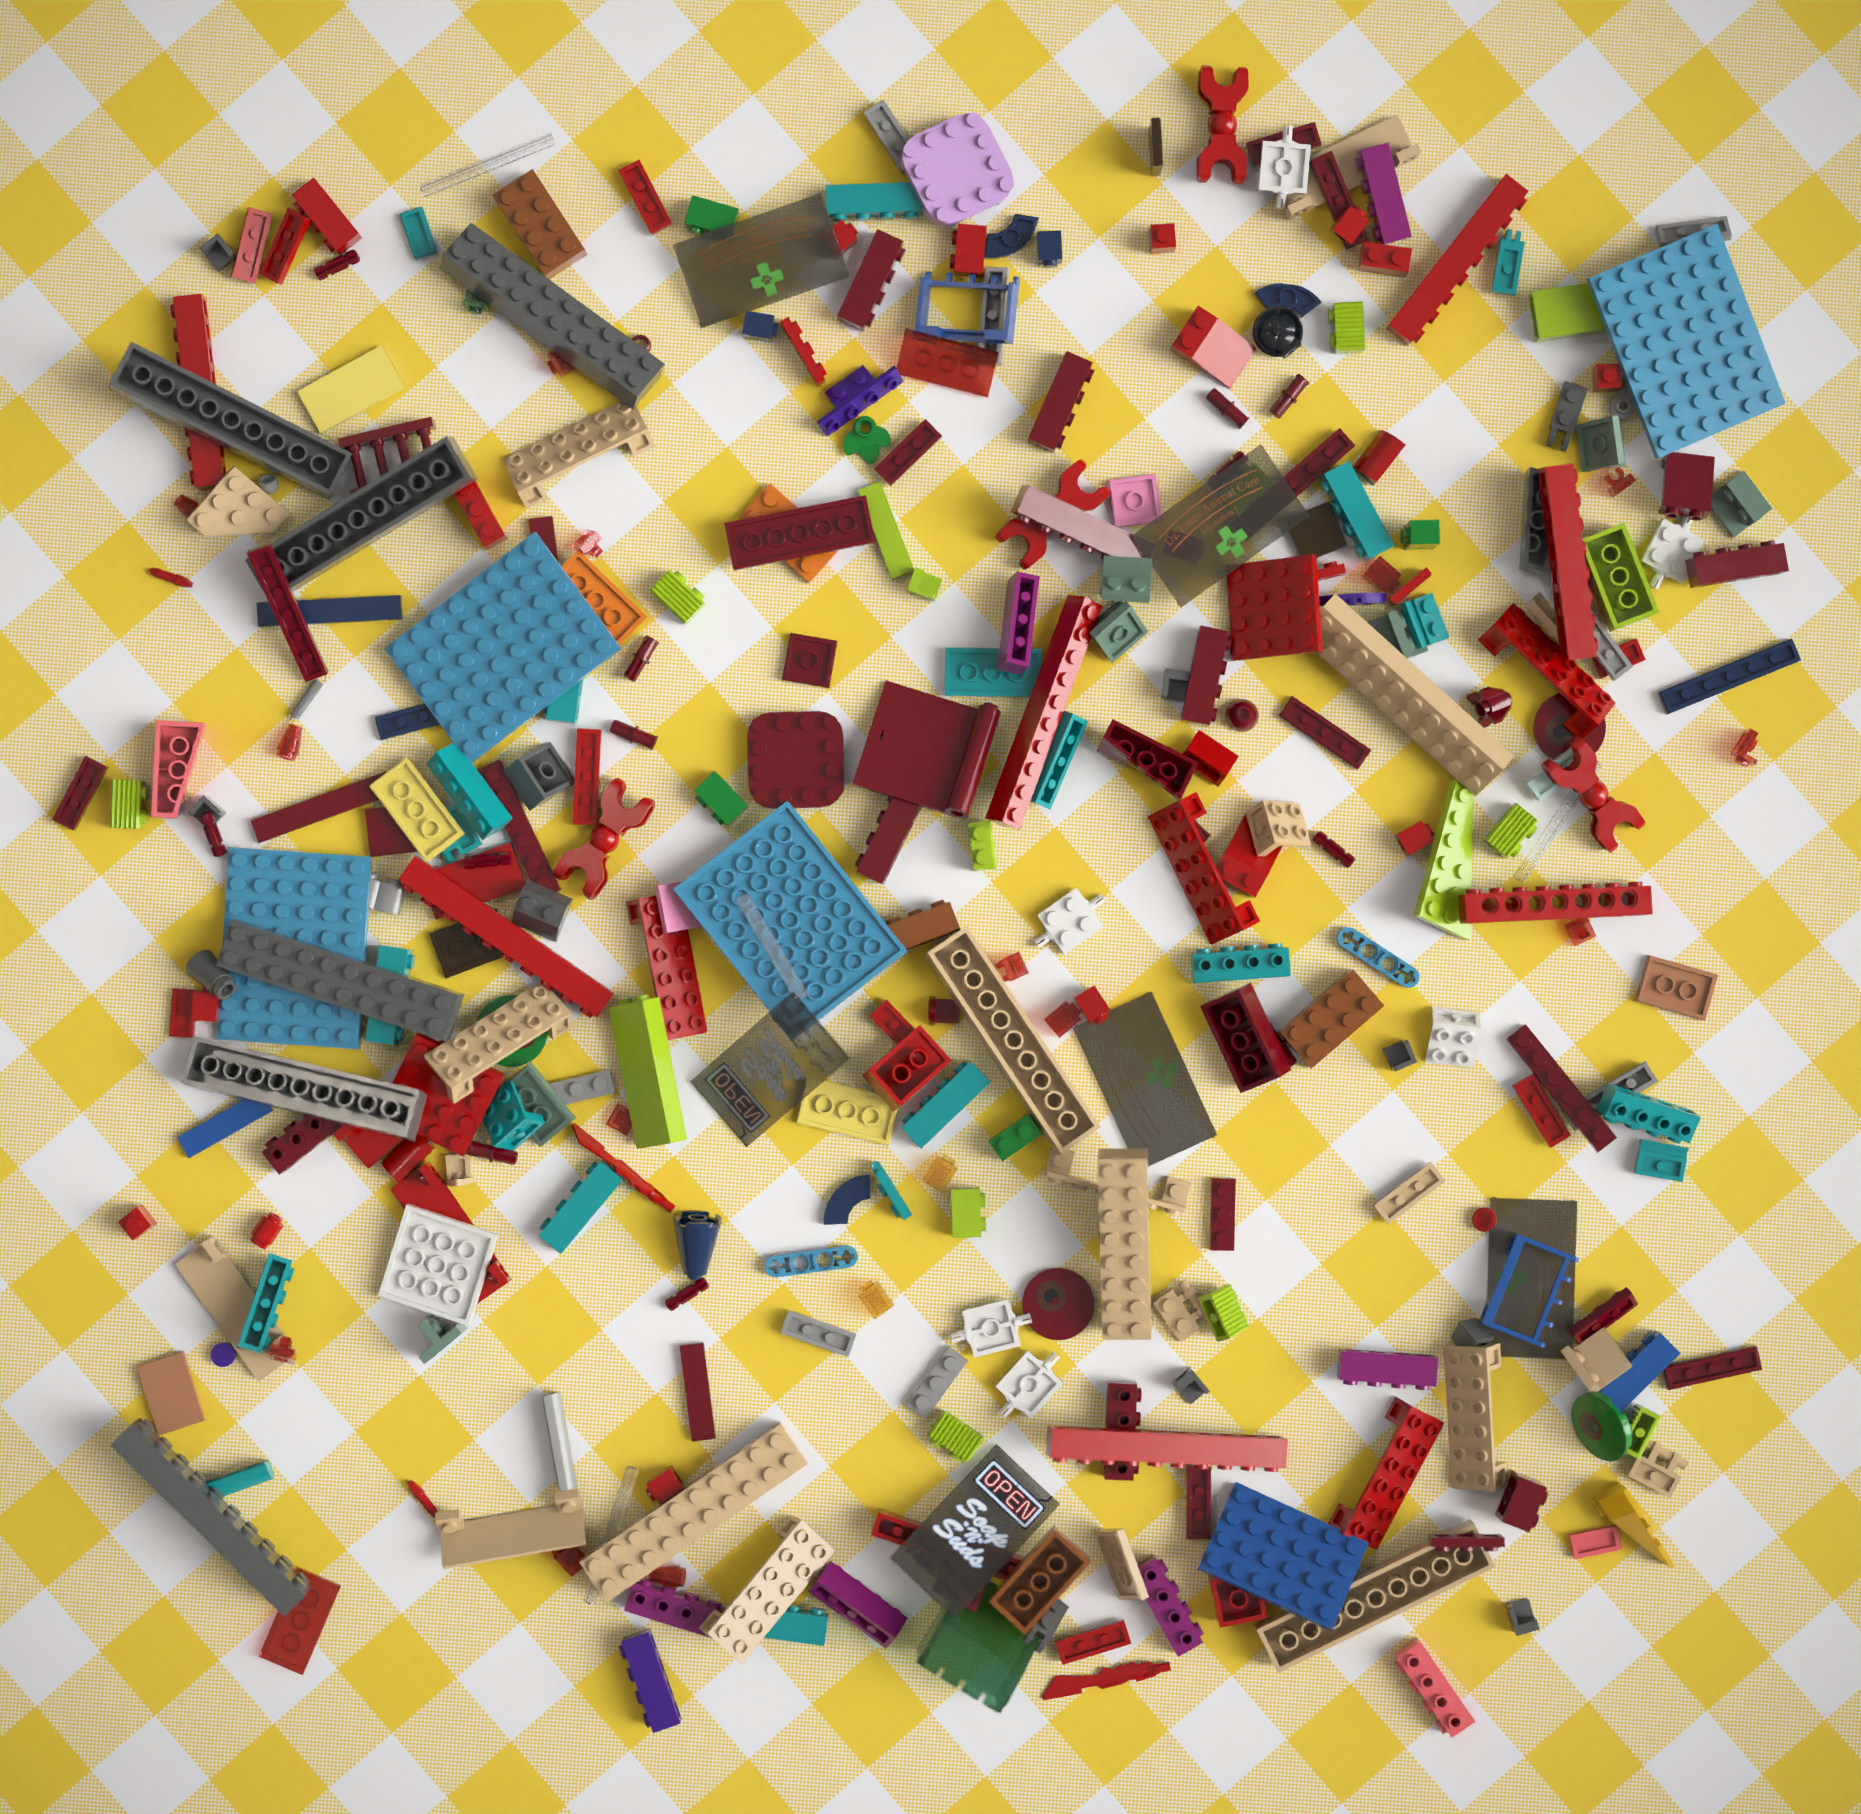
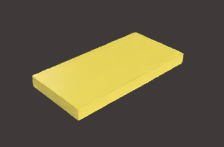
[297,345,405,434]
[369,757,466,863]
[796,1076,898,1145]

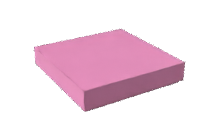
[1108,474,1162,528]
[654,881,702,934]

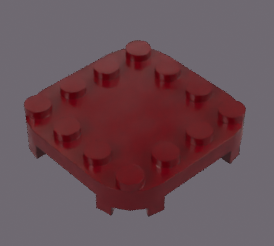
[747,711,845,809]

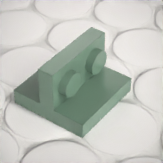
[1576,416,1626,472]
[1711,471,1773,538]
[1100,556,1152,603]
[1089,601,1148,663]
[1367,609,1428,659]
[418,1315,468,1364]

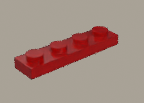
[573,728,602,826]

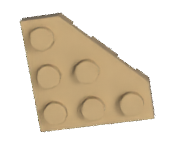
[186,465,289,536]

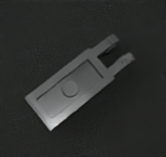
[1546,381,1588,452]
[1023,1599,1069,1653]

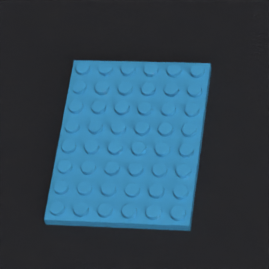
[1586,224,1786,459]
[384,532,622,763]
[673,801,907,1041]
[216,847,372,1049]

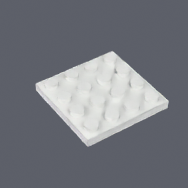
[378,1204,499,1326]

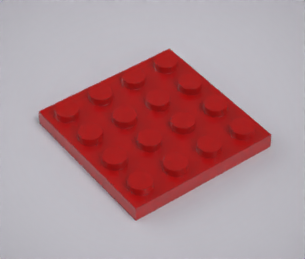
[1226,554,1323,661]
[392,1032,505,1157]

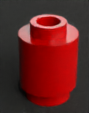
[250,1212,284,1249]

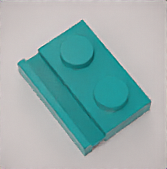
[1400,593,1449,649]
[1634,1139,1689,1182]

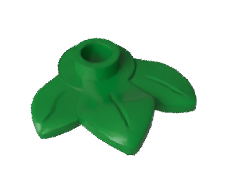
[843,416,891,464]

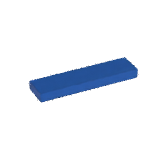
[177,1100,274,1158]

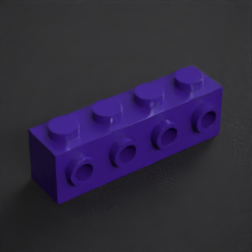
[619,1628,682,1733]

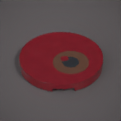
[1533,693,1606,760]
[1022,1268,1094,1340]

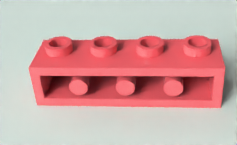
[1394,1638,1476,1738]

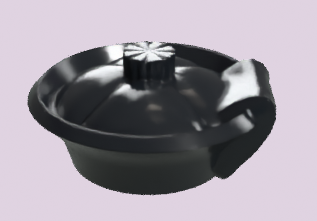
[1252,307,1303,359]

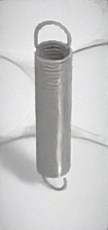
[288,675,326,725]

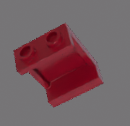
[1658,452,1715,521]

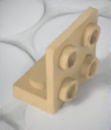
[1246,800,1311,856]
[1561,1328,1632,1392]

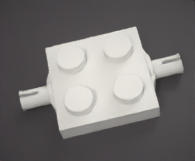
[1258,125,1311,209]
[1640,517,1705,590]
[1034,887,1106,955]
[951,1298,1032,1358]
[995,1350,1063,1419]

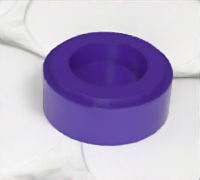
[211,1342,236,1367]

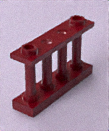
[337,417,436,495]

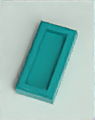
[399,206,438,261]

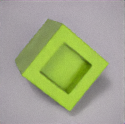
[907,567,942,601]

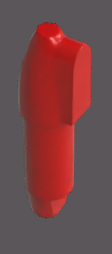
[149,567,193,588]
[407,1480,438,1518]

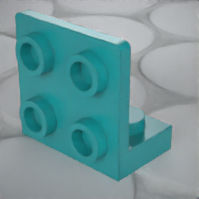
[483,1081,545,1151]

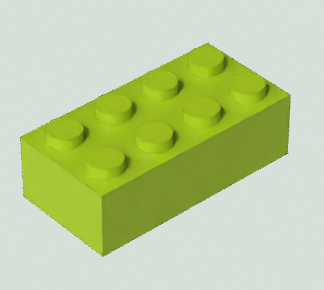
[1583,522,1659,632]

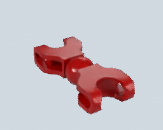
[1196,65,1249,185]
[994,459,1111,570]
[1541,735,1646,853]
[553,778,655,900]

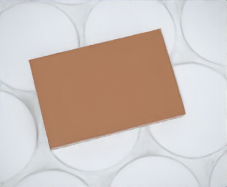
[1634,955,1718,1021]
[136,1351,206,1436]

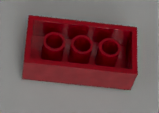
[1200,982,1292,1093]

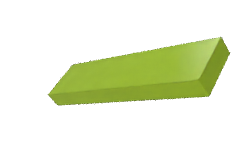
[858,481,914,580]

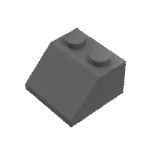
[504,742,575,811]
[512,880,573,942]

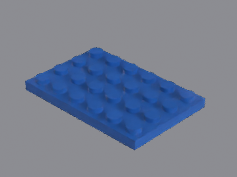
[1197,1482,1369,1631]

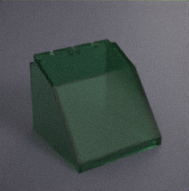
[916,1580,1040,1714]

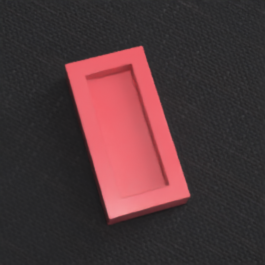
[1568,1525,1622,1559]

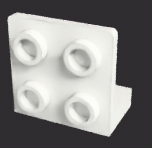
[1425,1007,1482,1068]

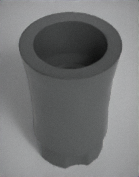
[186,950,237,1000]

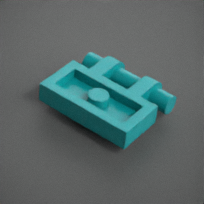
[439,804,483,864]

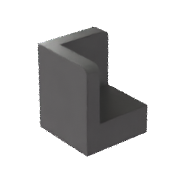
[199,233,236,272]
[1161,668,1190,702]
[188,795,227,826]
[1382,1039,1417,1071]
[1451,1318,1494,1347]
[1172,1367,1210,1404]
[1505,1598,1540,1636]

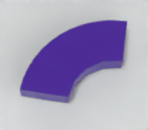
[1319,593,1386,606]

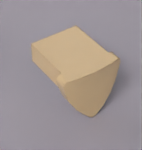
[445,1153,475,1186]

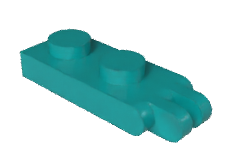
[1491,229,1525,296]
[871,1161,912,1220]

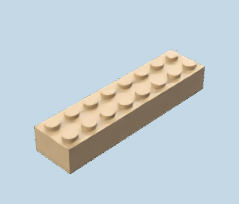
[1097,1148,1152,1340]

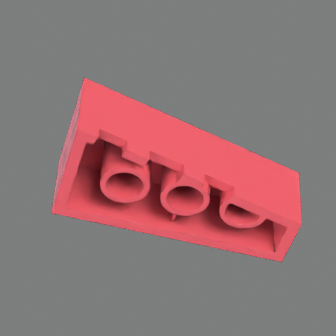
[151,720,207,819]

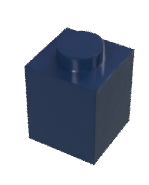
[1036,230,1062,268]
[742,310,779,343]

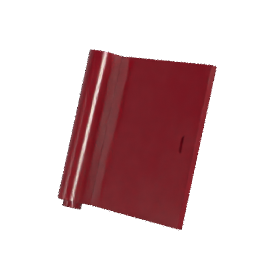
[852,680,1001,819]

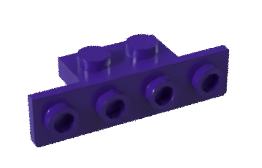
[816,365,903,437]

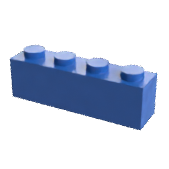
[1598,1330,1681,1413]

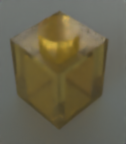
[922,1154,958,1193]
[858,1280,895,1319]

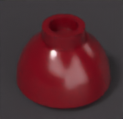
[1225,699,1259,732]

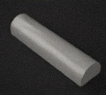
[977,267,1010,366]
[1562,1061,1658,1131]
[542,1391,578,1492]

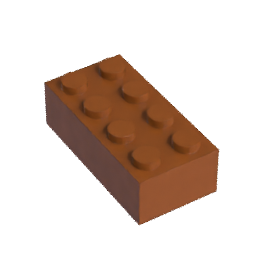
[493,169,588,279]
[1277,969,1385,1069]
[989,1525,1091,1635]

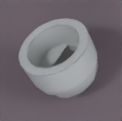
[258,474,279,495]

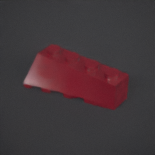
[1096,719,1199,801]

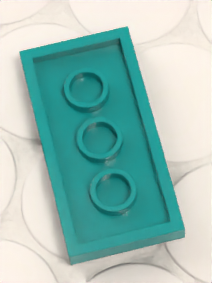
[945,647,1042,697]

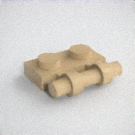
[1153,1279,1209,1342]
[1626,1440,1688,1498]

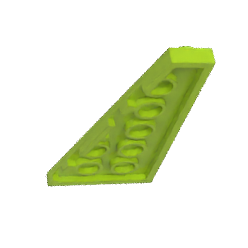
[1413,780,1474,940]

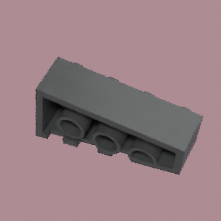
[1519,467,1549,576]

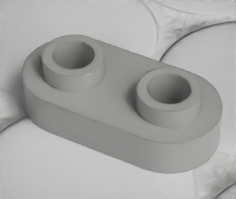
[1609,384,1636,420]

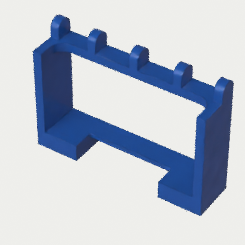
[915,271,1020,344]
[1479,1232,1580,1348]

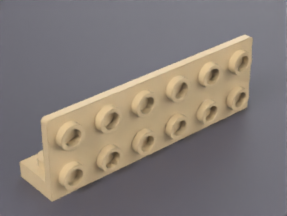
[1276,115,1421,220]
[503,401,656,509]
[425,983,572,1104]
[1044,1147,1191,1216]
[176,1236,298,1381]
[1444,1343,1508,1492]
[435,1489,586,1569]
[699,1515,834,1663]

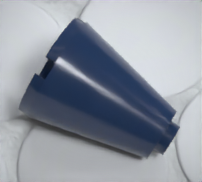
[673,1210,722,1280]

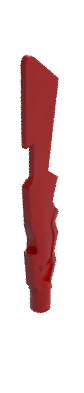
[572,1123,675,1213]
[1042,1660,1171,1700]

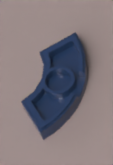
[984,214,1039,259]
[1254,283,1321,318]
[823,1174,870,1225]

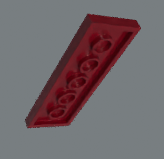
[724,495,875,571]

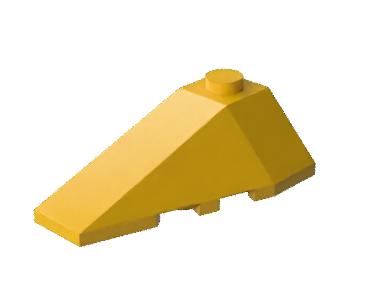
[1594,1482,1675,1569]

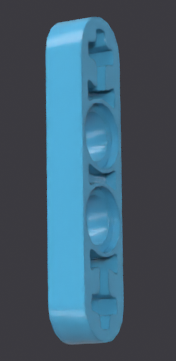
[1336,927,1420,988]
[765,1245,858,1277]

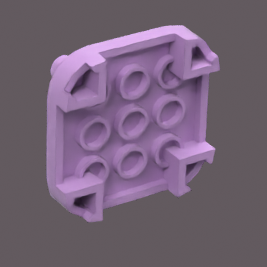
[899,112,1014,228]

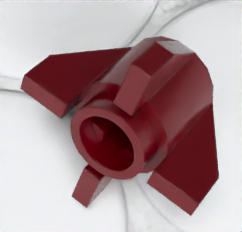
[1466,687,1512,728]

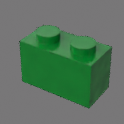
[684,195,740,242]
[1400,520,1440,550]
[694,771,749,826]
[988,1113,1042,1162]

